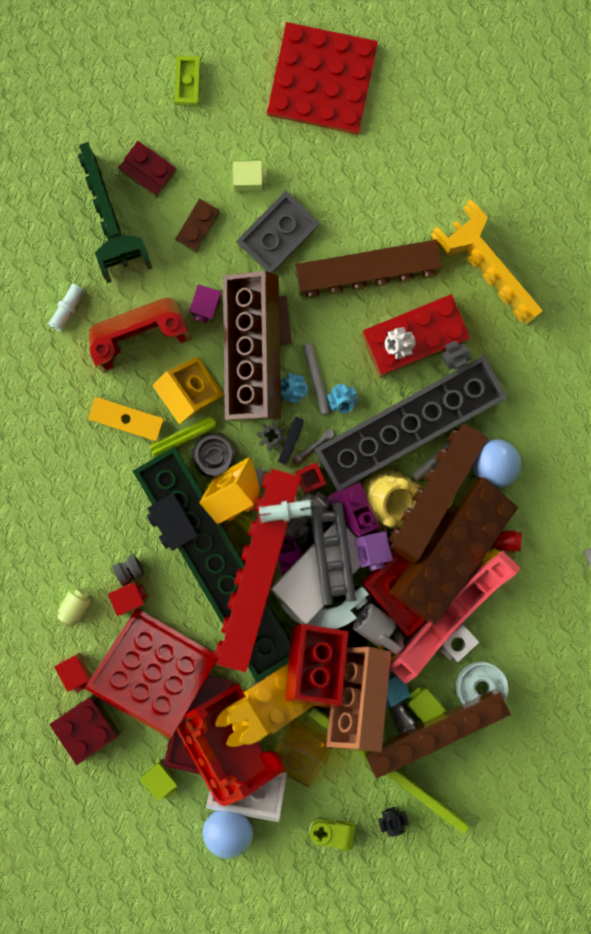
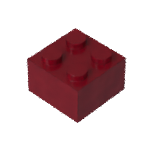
[49,694,121,765]

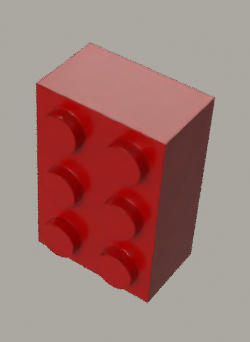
[285,624,349,708]

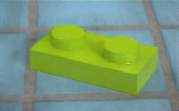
[174,55,200,106]

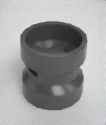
[112,554,145,587]

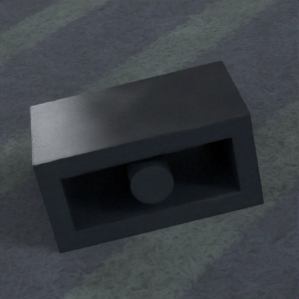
[146,493,199,551]

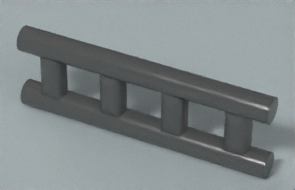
[309,502,356,605]

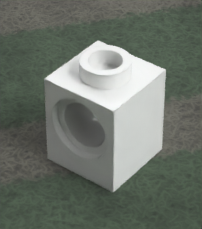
[440,624,479,662]

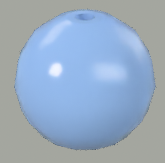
[472,439,521,488]
[203,810,253,859]

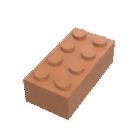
[326,647,391,752]

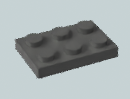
[236,191,320,273]

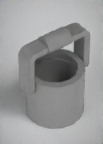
[353,604,404,655]

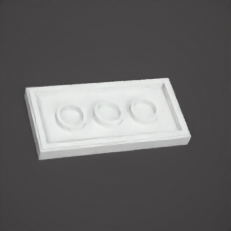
[270,521,361,624]

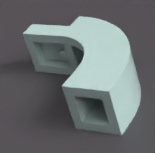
[281,586,369,629]

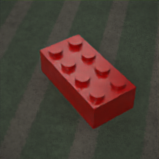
[361,294,470,378]

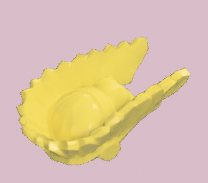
[362,469,454,534]

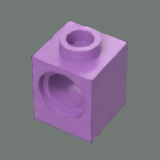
[354,531,393,570]

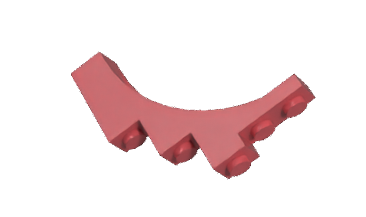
[390,551,520,684]

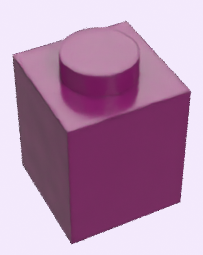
[189,284,222,324]

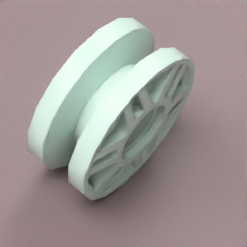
[455,661,509,704]

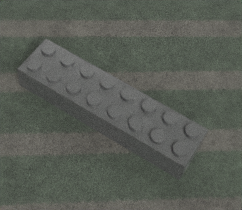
[314,355,508,492]

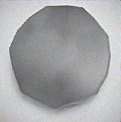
[192,432,237,478]

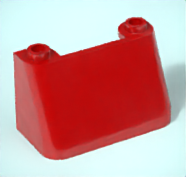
[89,298,192,373]
[176,684,286,806]

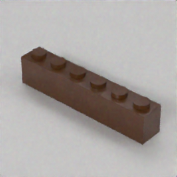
[295,239,442,299]
[389,423,488,564]
[364,689,511,779]

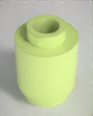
[57,588,91,626]

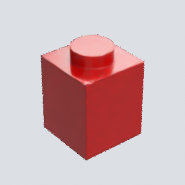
[294,462,326,495]
[108,581,148,616]
[54,653,92,693]

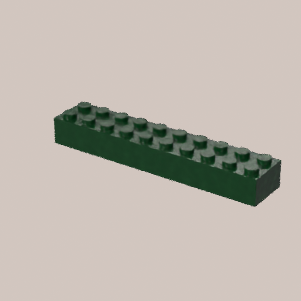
[133,446,291,682]

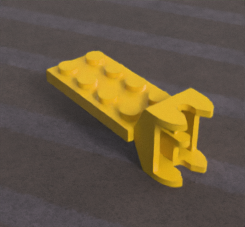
[430,200,543,324]
[215,663,313,747]

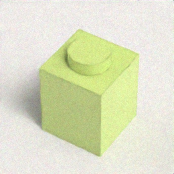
[233,161,267,191]

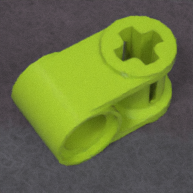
[308,818,356,851]

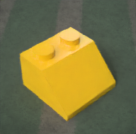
[152,356,224,424]
[199,457,261,524]

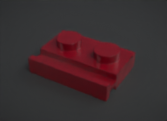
[118,141,177,197]

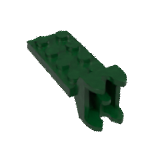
[77,142,152,283]

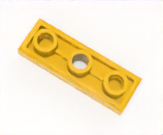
[88,397,164,442]

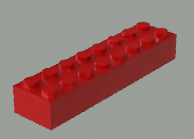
[214,469,301,672]

